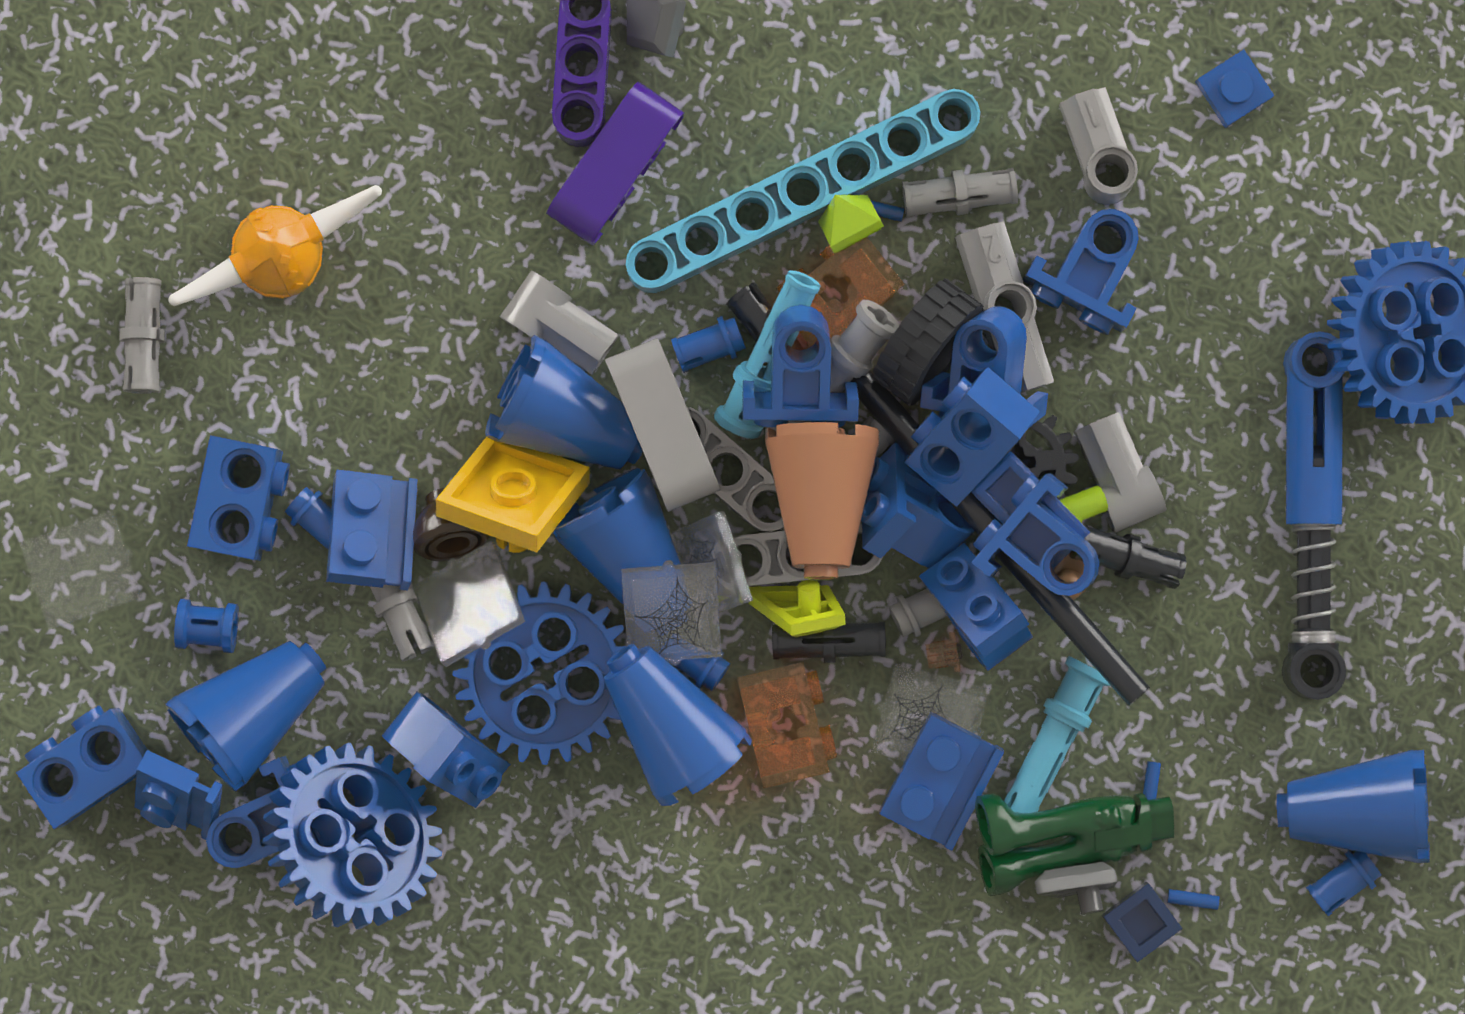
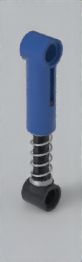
[1281,331,1346,700]

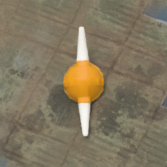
[168,185,382,306]

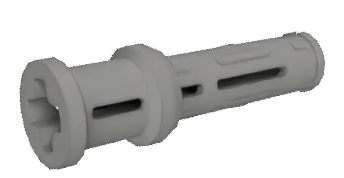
[769,299,899,430]

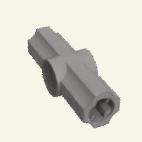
[955,221,1054,393]

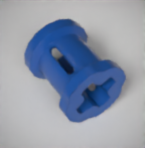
[174,599,239,653]

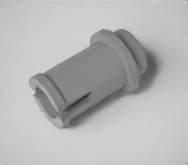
[889,589,947,637]

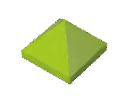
[818,195,884,253]

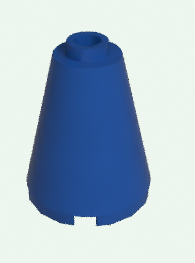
[485,335,643,470]
[553,468,692,630]
[165,641,327,792]
[604,643,752,806]
[1277,749,1430,863]

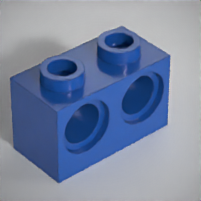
[904,367,1040,507]
[187,435,290,561]
[16,705,147,829]

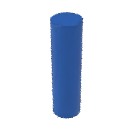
[871,200,905,222]
[1143,761,1161,800]
[1167,889,1220,910]

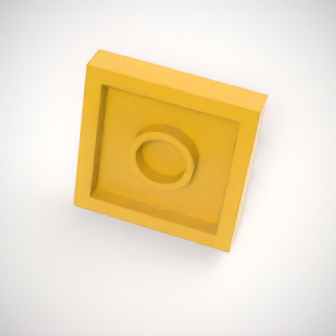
[436,437,590,553]

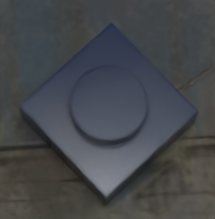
[1101,882,1183,963]

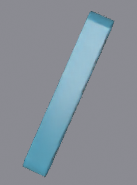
[626,89,980,293]

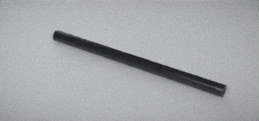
[850,370,1150,706]

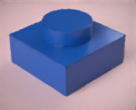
[1195,49,1274,128]

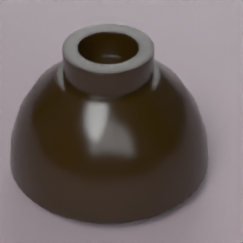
[413,488,490,561]

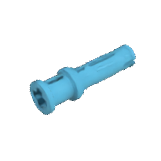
[714,271,821,439]
[1004,656,1110,813]

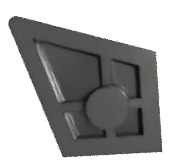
[627,0,686,57]
[1035,862,1118,915]

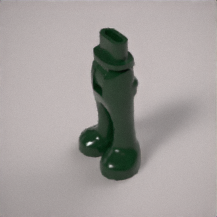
[975,793,1174,897]

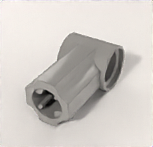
[1059,87,1138,205]
[499,270,619,375]
[1074,412,1167,533]

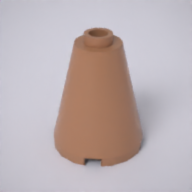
[765,422,879,580]

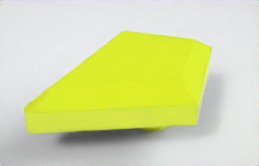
[744,580,846,637]

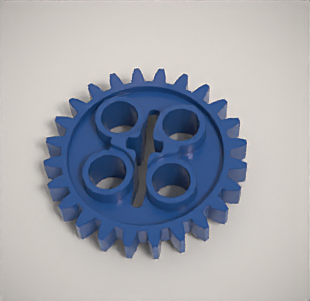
[1327,241,1465,424]
[453,582,626,765]
[263,743,442,929]

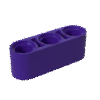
[552,0,612,147]
[546,81,685,246]

